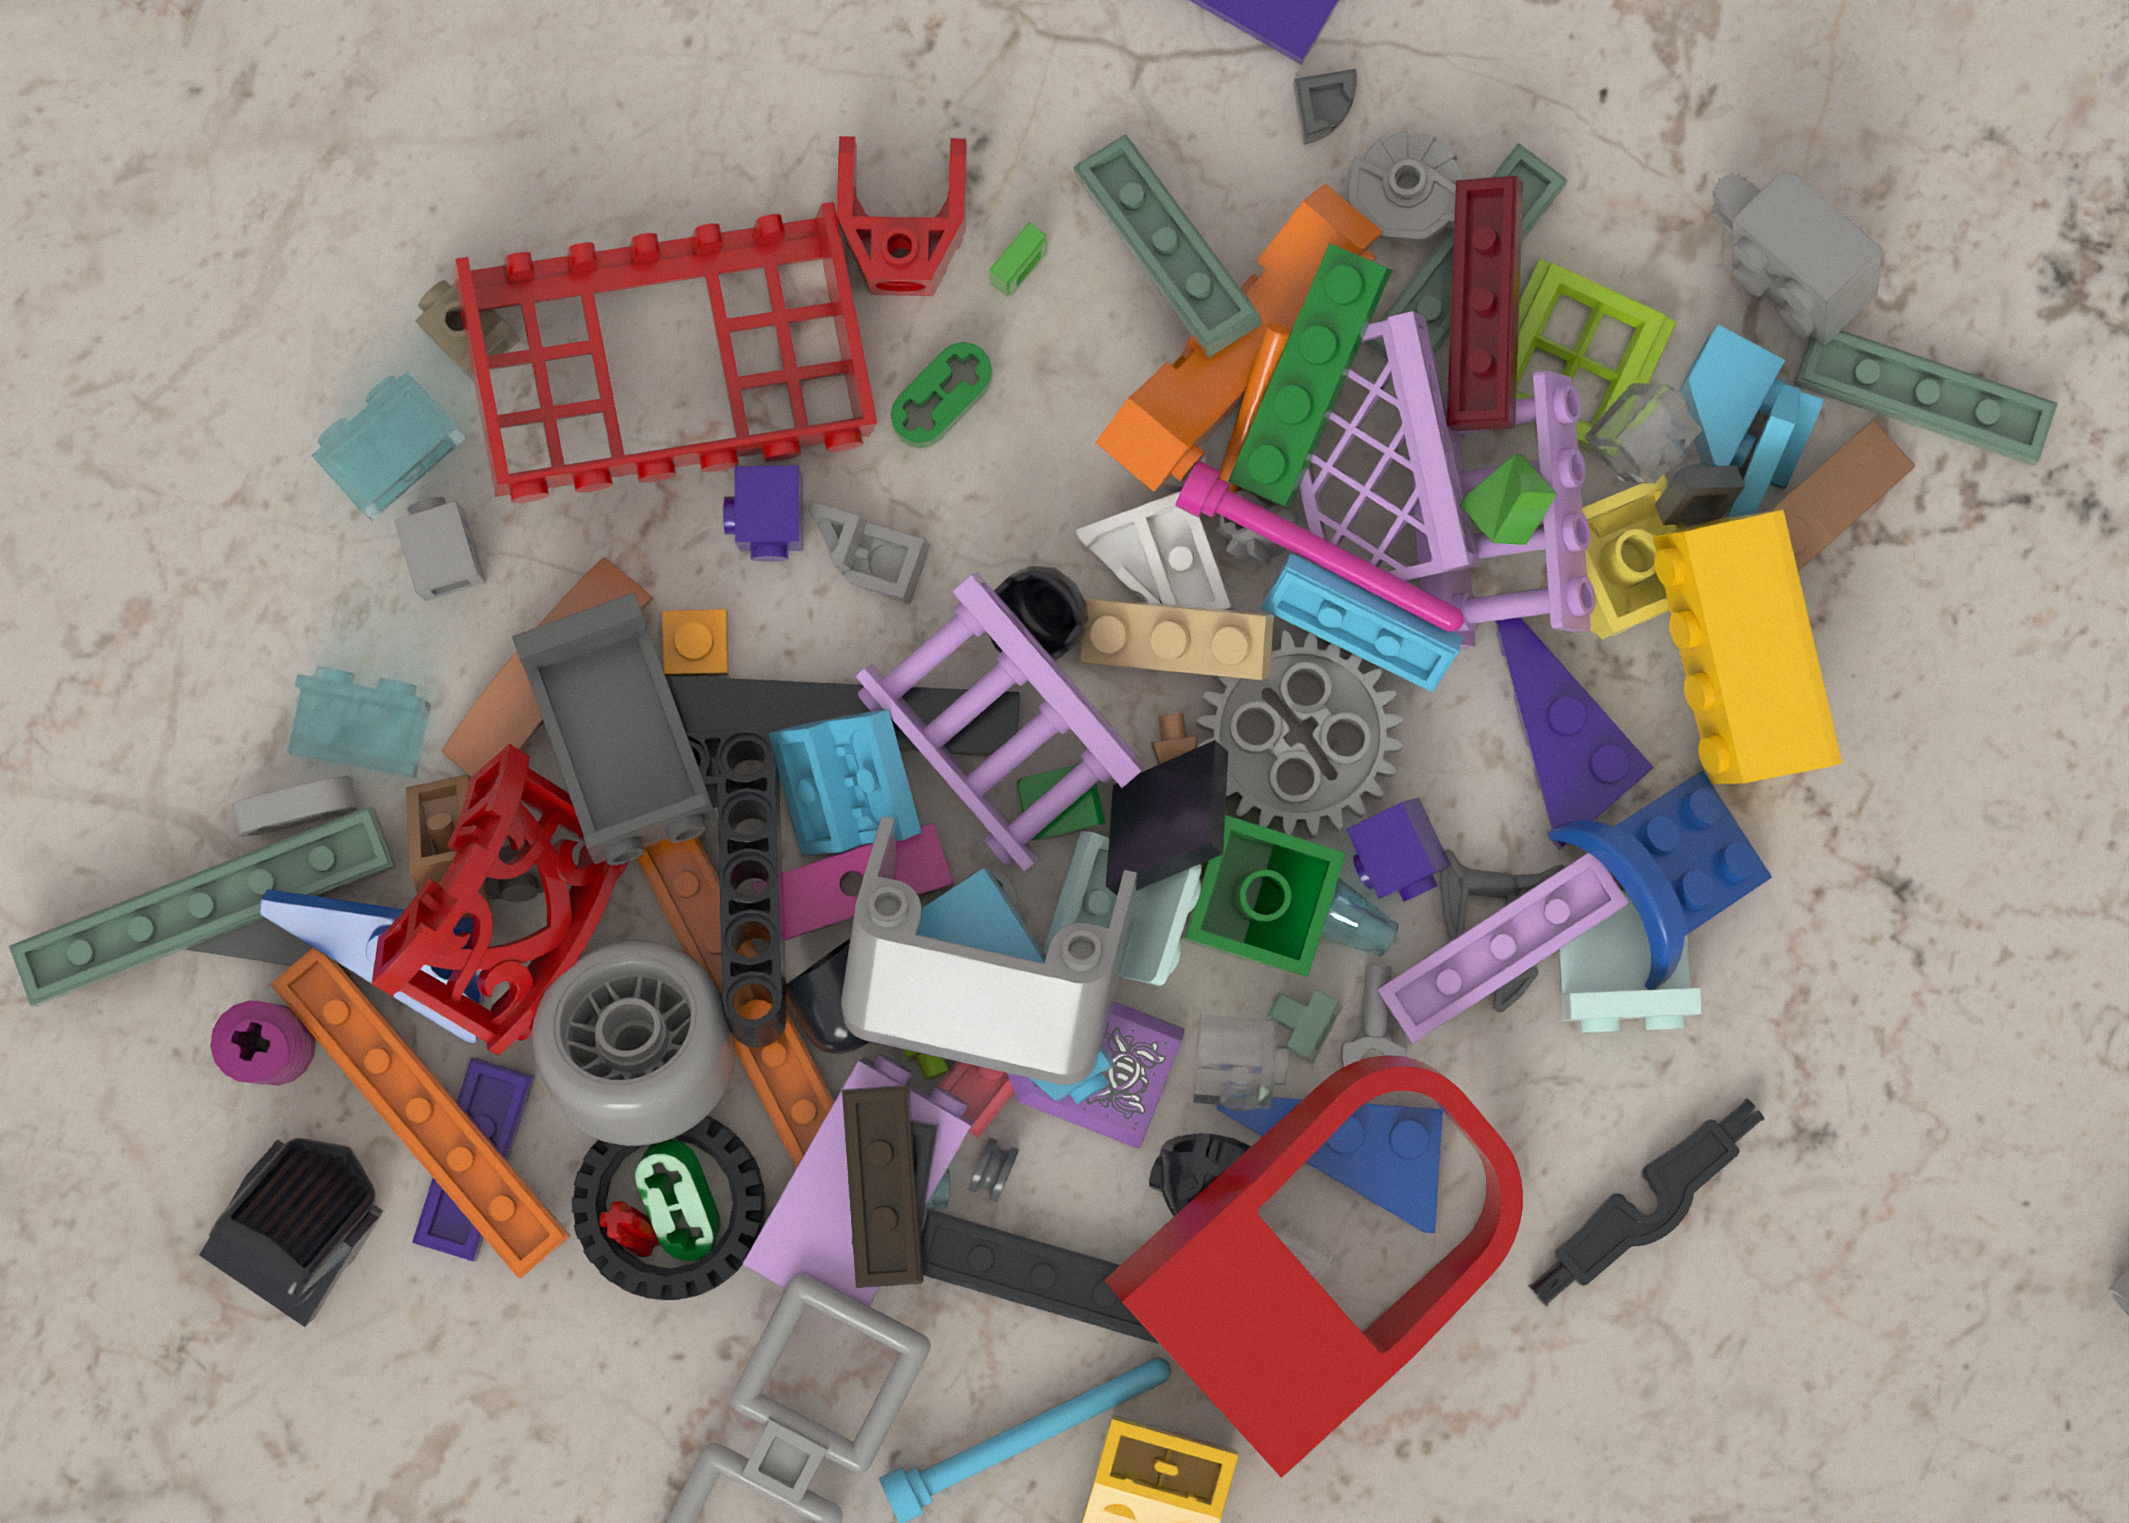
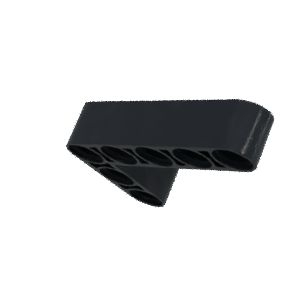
[686,729,787,1048]

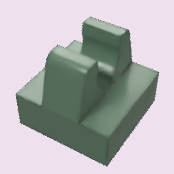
[1267,989,1343,1064]

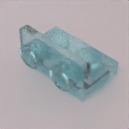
[287,666,432,779]

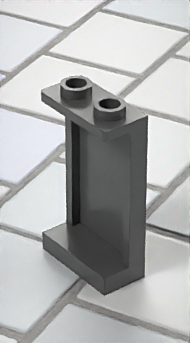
[512,593,717,865]

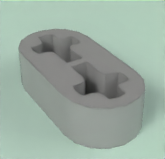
[232,776,357,837]

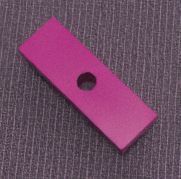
[751,823,954,941]

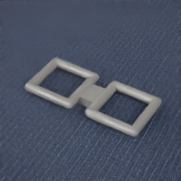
[666,1273,931,1523]

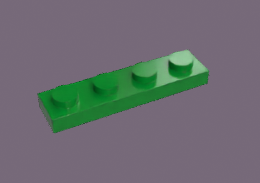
[1228,243,1392,508]

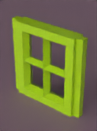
[1516,258,1677,459]

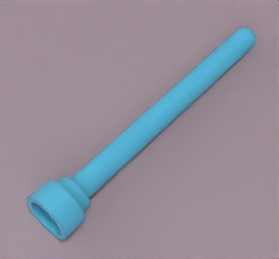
[879,1358,1171,1523]

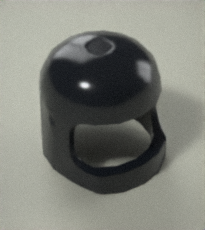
[786,938,871,1054]

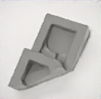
[808,501,931,604]

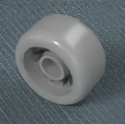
[532,940,736,1146]

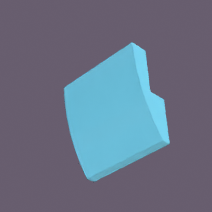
[769,709,922,855]

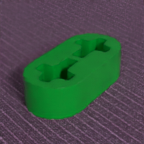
[891,342,992,448]
[635,1139,721,1261]

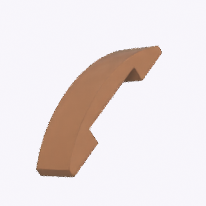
[441,557,653,777]

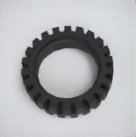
[572,1116,765,1300]

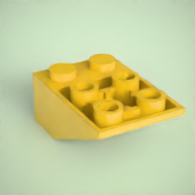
[1081,1414,1239,1523]

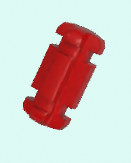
[599,1201,661,1258]

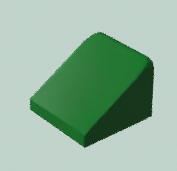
[1017,764,1105,841]

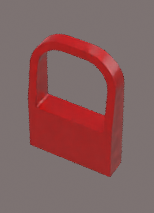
[1104,1055,1523,1478]

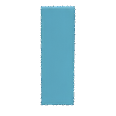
[1261,553,1464,693]

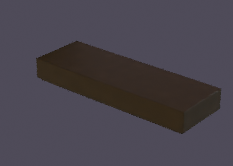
[842,1084,924,1288]

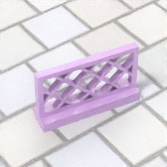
[1300,311,1480,581]

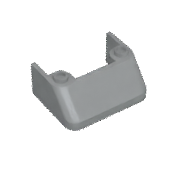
[841,816,1137,1085]

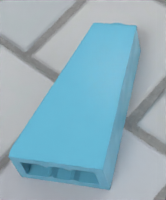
[917,868,1116,1105]

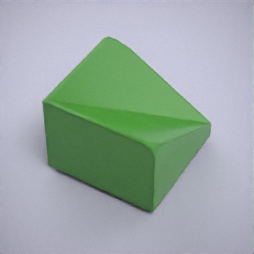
[1460,454,1557,545]

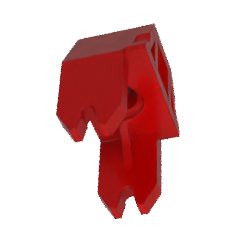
[837,136,967,296]

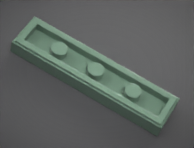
[1073,134,1262,358]
[1364,143,1568,360]
[1794,330,2058,466]

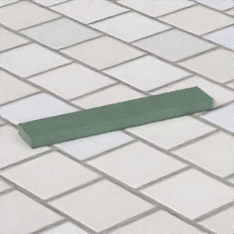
[9,806,397,1007]

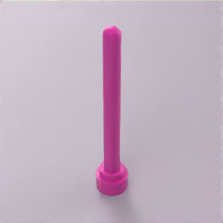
[1175,460,1464,632]

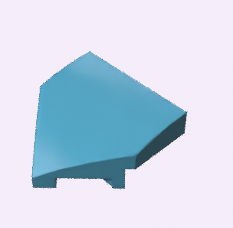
[1728,384,1824,517]

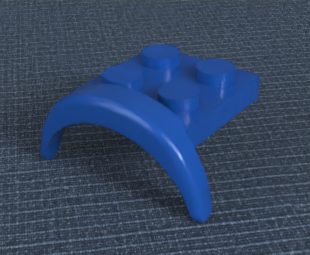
[1547,770,1772,990]

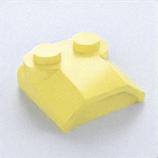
[1582,474,1686,640]

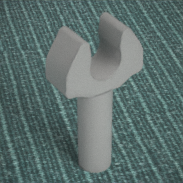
[1341,965,1407,1067]

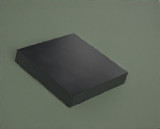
[1106,740,1228,895]

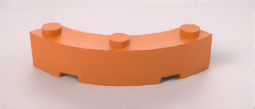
[1095,184,1383,492]

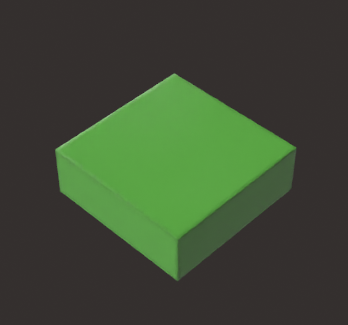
[989,222,1047,297]

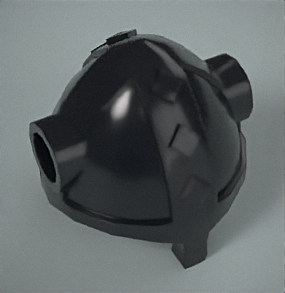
[1149,1133,1251,1217]

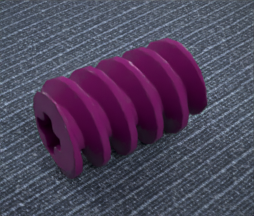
[210,1000,316,1086]

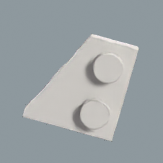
[1075,491,1234,610]

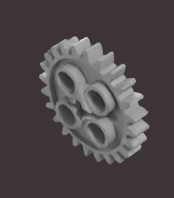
[1196,631,1404,838]

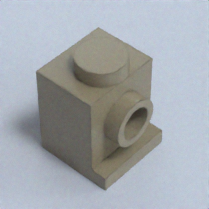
[415,280,520,382]

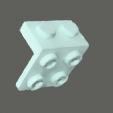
[1043,830,1201,986]
[1559,891,1702,1033]

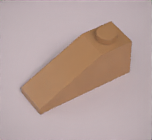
[1770,420,1915,572]

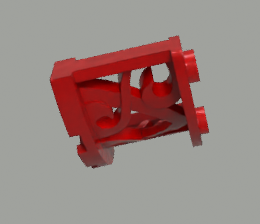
[371,743,629,1056]

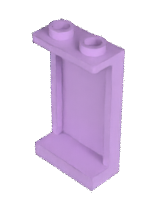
[743,1054,975,1326]

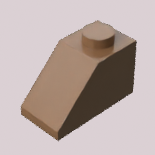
[406,774,491,918]

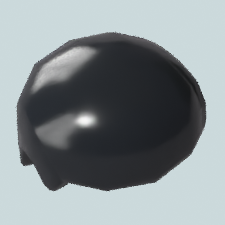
[988,566,1088,661]

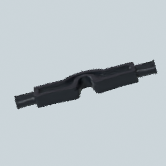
[1528,1098,1765,1307]

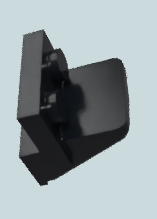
[199,1138,384,1327]

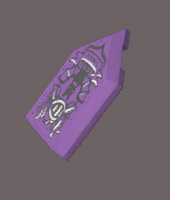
[1007,1001,1185,1149]

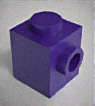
[723,465,803,562]
[1346,797,1451,902]

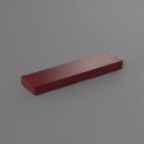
[1447,176,1523,431]

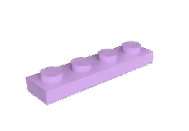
[1376,852,1629,1044]

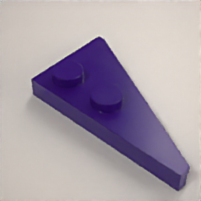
[1495,617,1654,850]

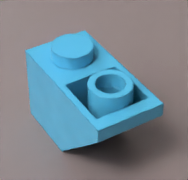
[1679,324,1786,469]

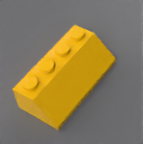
[1653,509,1842,785]

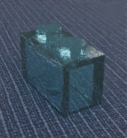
[311,371,466,521]

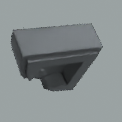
[1293,69,1357,145]

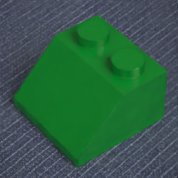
[1180,815,1346,977]

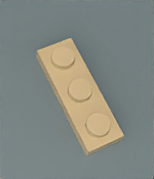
[1081,598,1274,680]

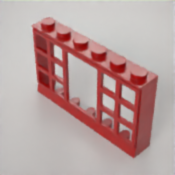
[453,202,877,503]

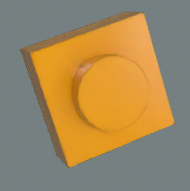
[662,609,729,676]

